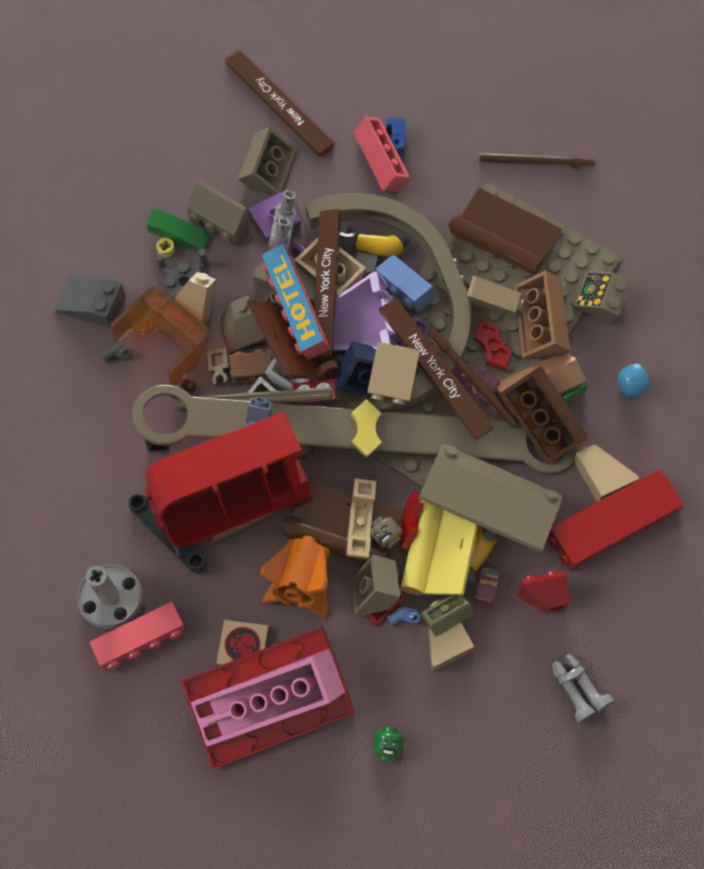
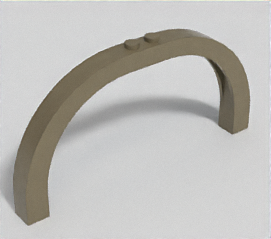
[305,193,471,412]

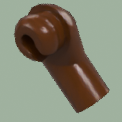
[171,379,196,400]

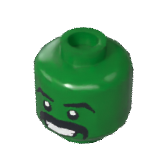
[373,726,404,761]

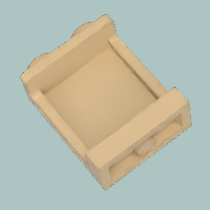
[368,342,420,405]

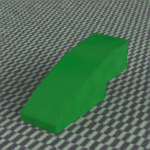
[146,208,211,251]

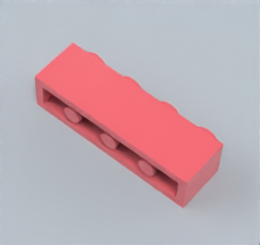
[353,116,410,193]
[89,602,186,671]

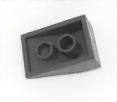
[54,277,126,329]

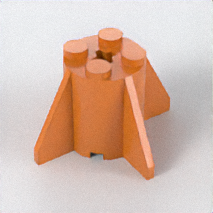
[260,536,330,619]

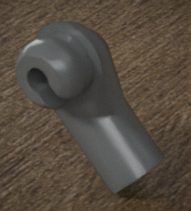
[101,344,132,362]

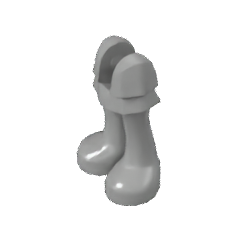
[552,654,615,724]

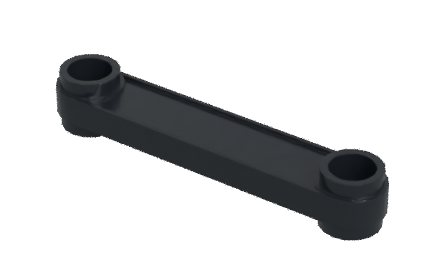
[128,494,207,574]

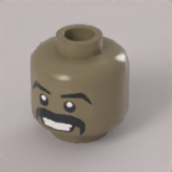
[370,516,403,550]

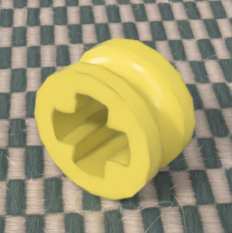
[156,238,175,258]

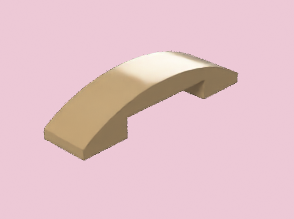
[346,478,376,559]

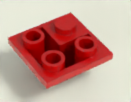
[517,570,570,613]

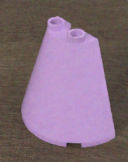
[334,271,401,351]

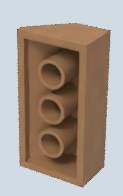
[514,270,570,359]

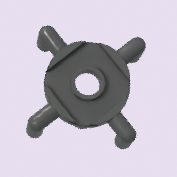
[155,249,208,308]

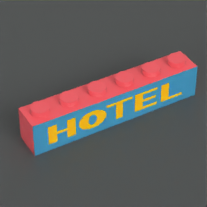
[262,244,330,360]

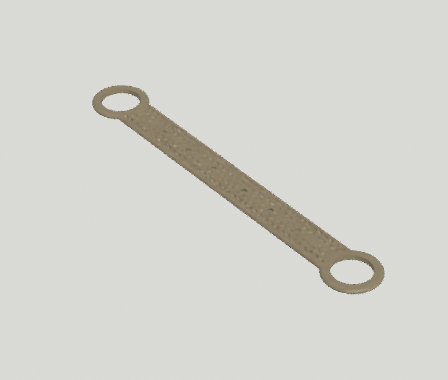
[132,385,578,474]

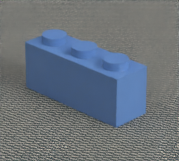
[375,254,436,313]

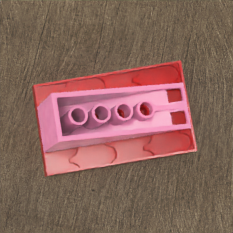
[181,626,355,769]

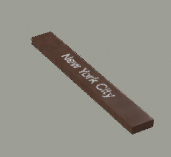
[225,50,334,157]
[312,209,341,360]
[379,298,494,441]

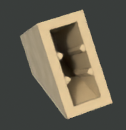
[164,272,216,329]
[467,276,524,316]
[574,444,639,502]
[428,599,474,671]

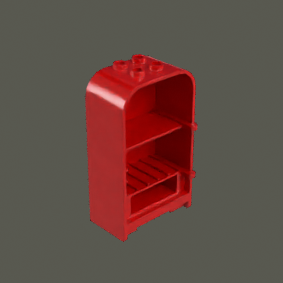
[144,412,312,547]

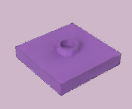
[248,192,301,241]

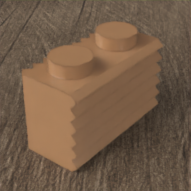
[229,349,272,385]

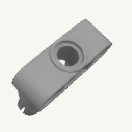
[267,190,296,250]

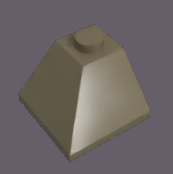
[220,295,266,354]

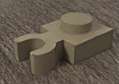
[207,348,230,386]

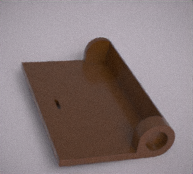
[247,299,340,380]

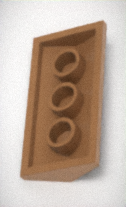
[493,352,587,417]

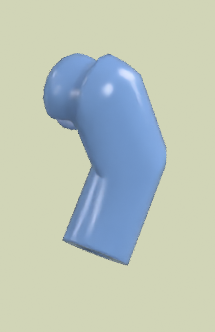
[386,606,421,626]

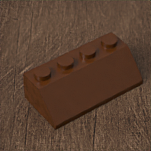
[501,366,588,464]

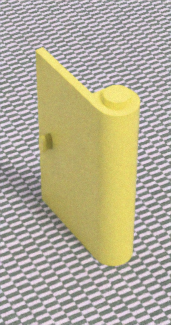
[400,501,478,595]

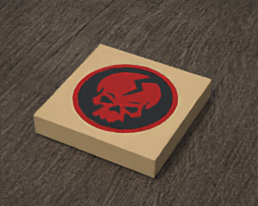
[216,620,269,666]

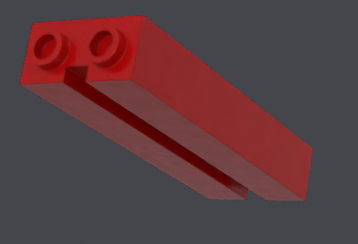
[547,469,685,571]

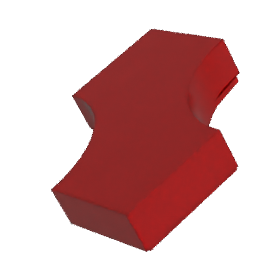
[473,320,513,371]
[399,490,424,550]

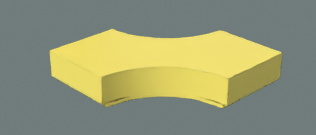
[351,399,382,458]

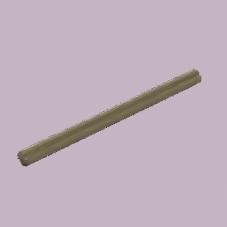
[174,387,333,410]

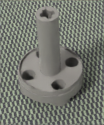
[78,565,144,631]

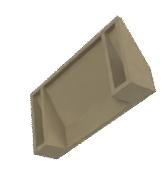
[418,443,563,552]

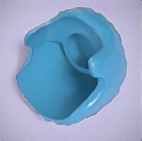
[617,363,652,399]

